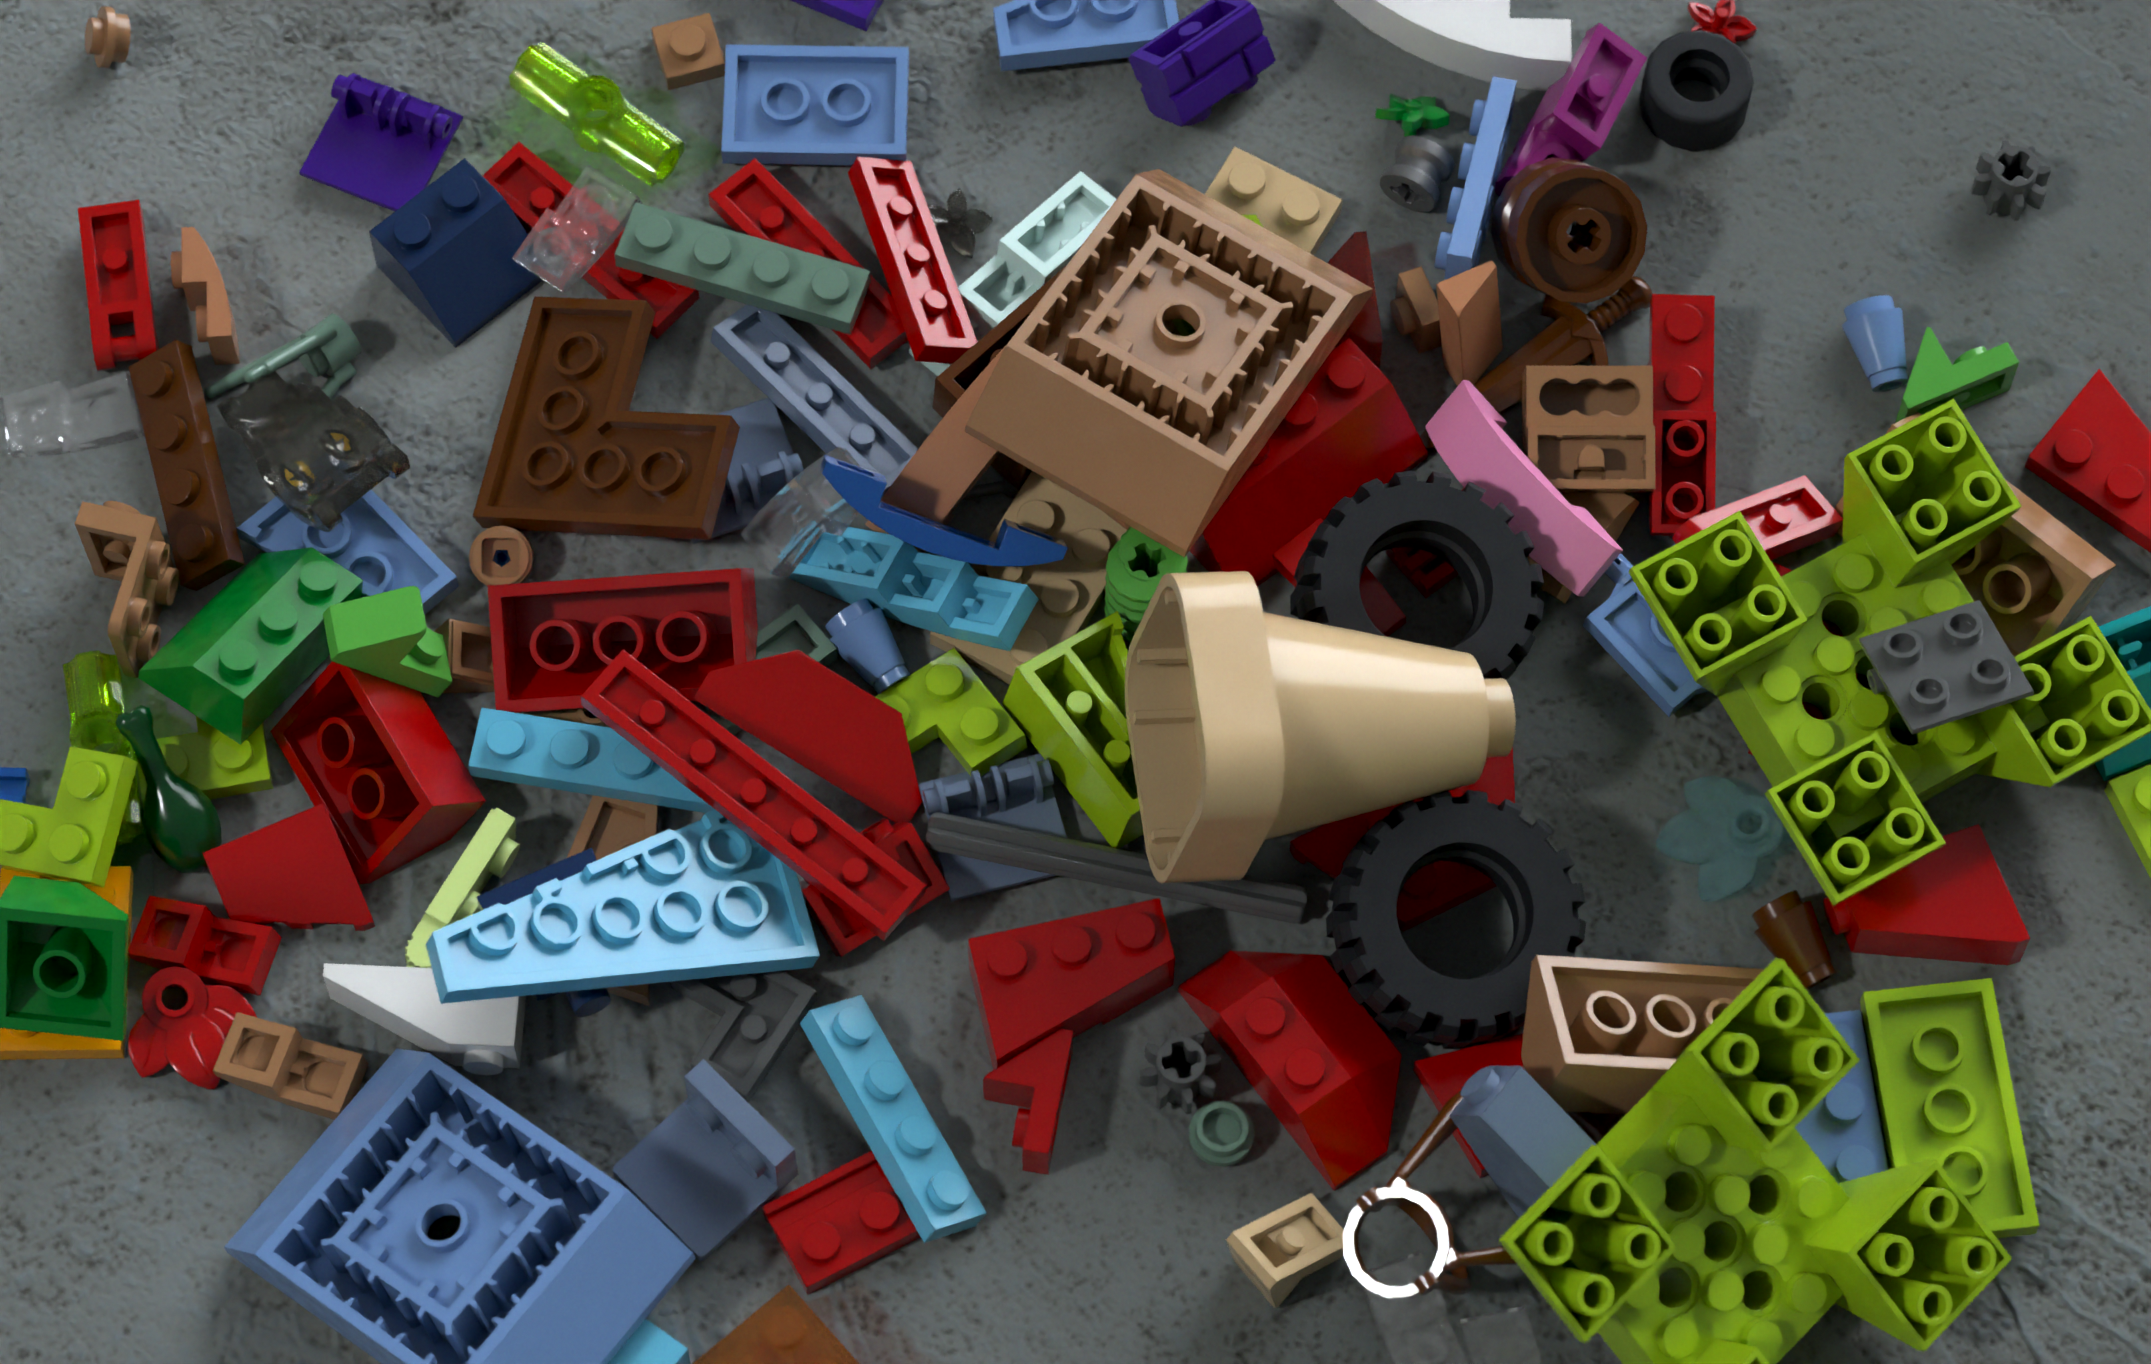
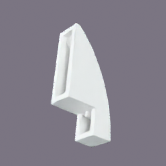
[1333,0,1572,90]

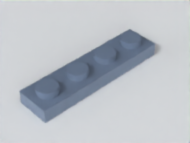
[711,304,918,499]

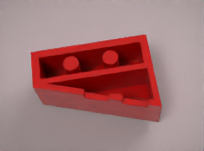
[968,898,1175,1070]

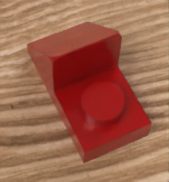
[983,1028,1073,1175]

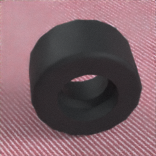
[1639,30,1754,151]

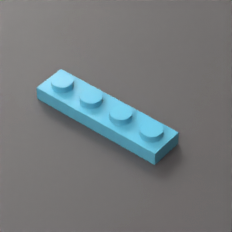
[468,707,714,813]
[800,995,987,1243]

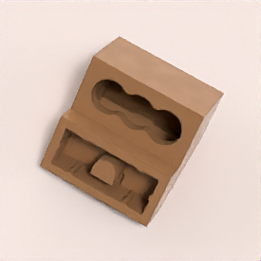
[1522,366,1655,493]

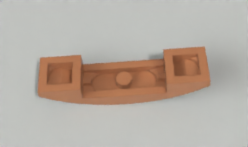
[865,346,1006,553]

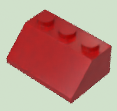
[270,661,486,884]

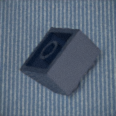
[369,158,550,348]

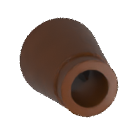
[1751,890,1837,990]

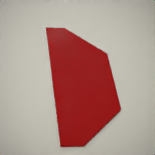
[693,650,922,823]

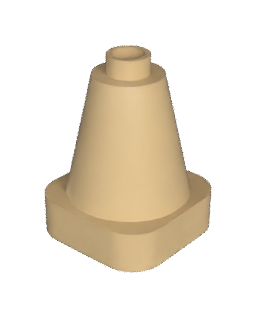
[1125,571,1515,883]

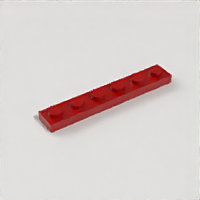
[581,650,927,941]

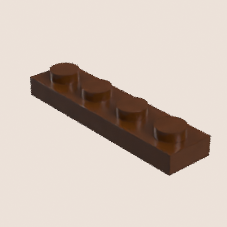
[128,340,245,591]

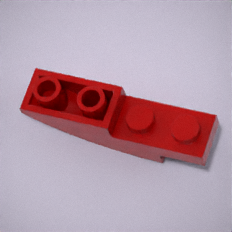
[1647,294,1716,536]

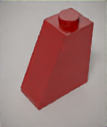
[1823,824,2030,965]

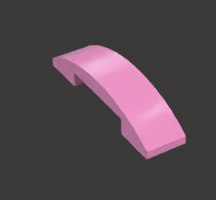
[1425,380,1623,597]

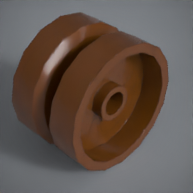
[1491,158,1648,304]

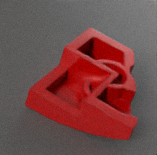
[203,803,375,931]

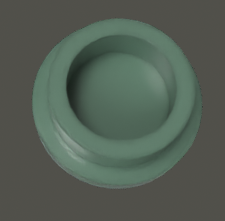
[1189,1101,1255,1167]

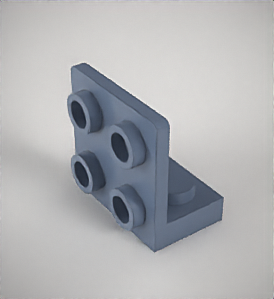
[613,1059,798,1261]

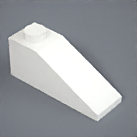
[323,963,526,1075]

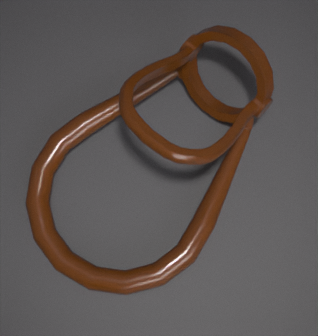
[1343,1089,1608,1298]

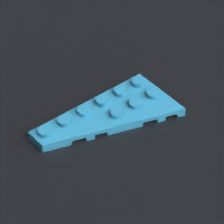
[426,809,820,1004]

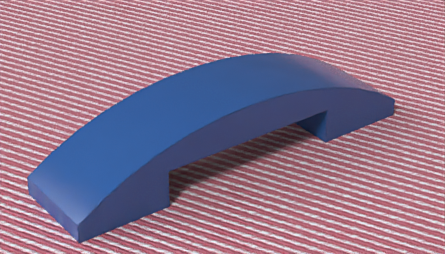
[820,455,1068,566]

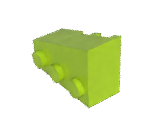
[1002,611,1143,849]

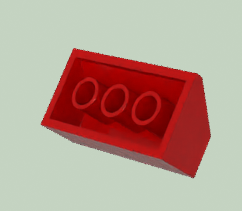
[1190,338,1428,587]
[487,568,758,713]

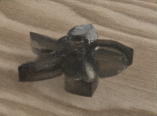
[927,188,993,259]

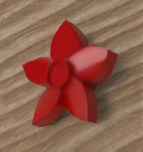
[1687,0,1757,44]

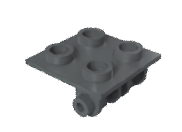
[1859,600,2034,734]

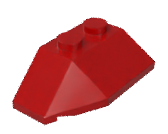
[1178,950,1401,1191]

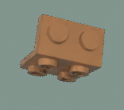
[75,501,179,678]

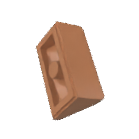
[1436,260,1503,386]

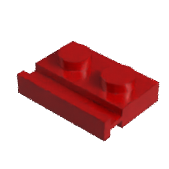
[762,1150,920,1296]

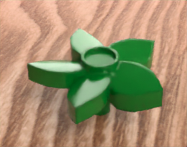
[1375,93,1450,137]

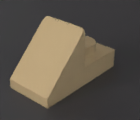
[1226,1193,1344,1308]

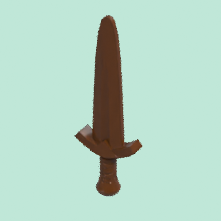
[1420,276,1652,451]

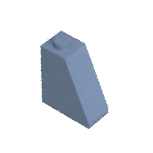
[1449,1066,1596,1218]

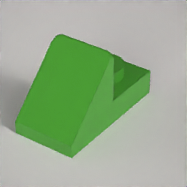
[1895,327,2019,423]
[323,586,452,697]

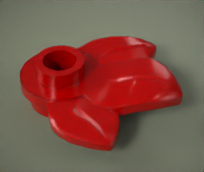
[128,966,257,1090]

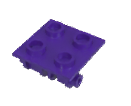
[299,73,463,211]

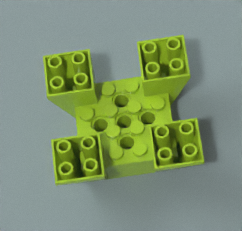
[1628,398,2151,906]
[1499,958,2012,1364]

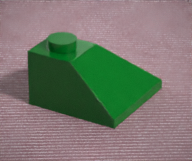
[0,876,129,1041]

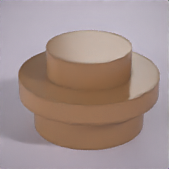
[85,6,130,68]

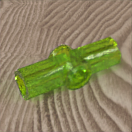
[509,41,685,187]
[63,650,144,845]

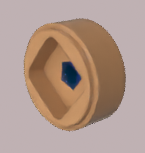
[469,526,534,586]

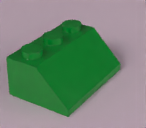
[138,547,363,745]

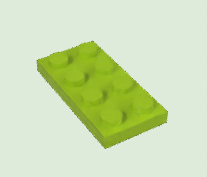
[1860,978,2040,1238]

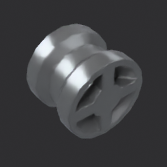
[1379,136,1455,212]

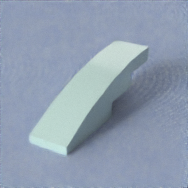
[909,171,1116,376]

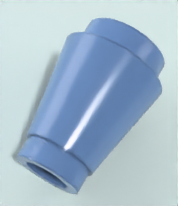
[1842,295,1909,392]
[825,599,911,694]

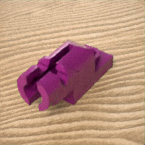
[1495,22,1647,196]

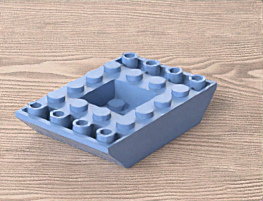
[224,1049,696,1364]

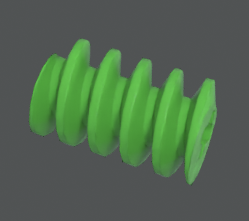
[1104,527,1188,643]

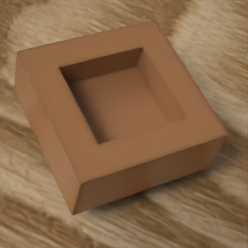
[651,13,725,90]
[1390,266,1442,354]

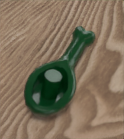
[115,705,222,873]

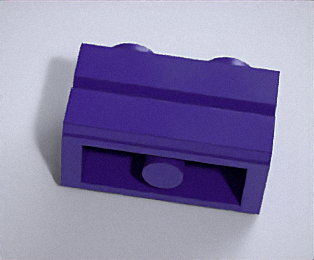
[1128,0,1276,127]

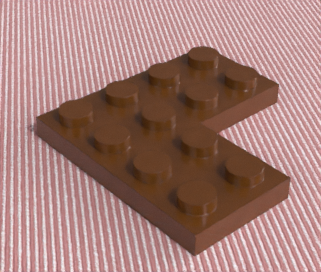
[473,296,740,540]

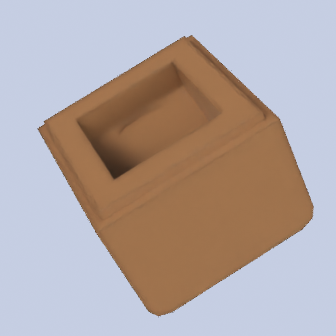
[434,618,495,693]

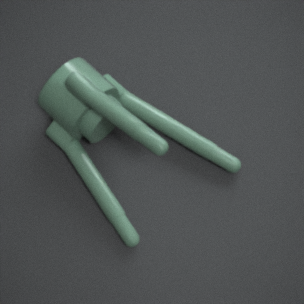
[205,313,362,441]

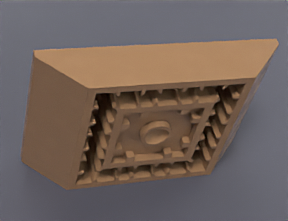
[965,169,1373,558]

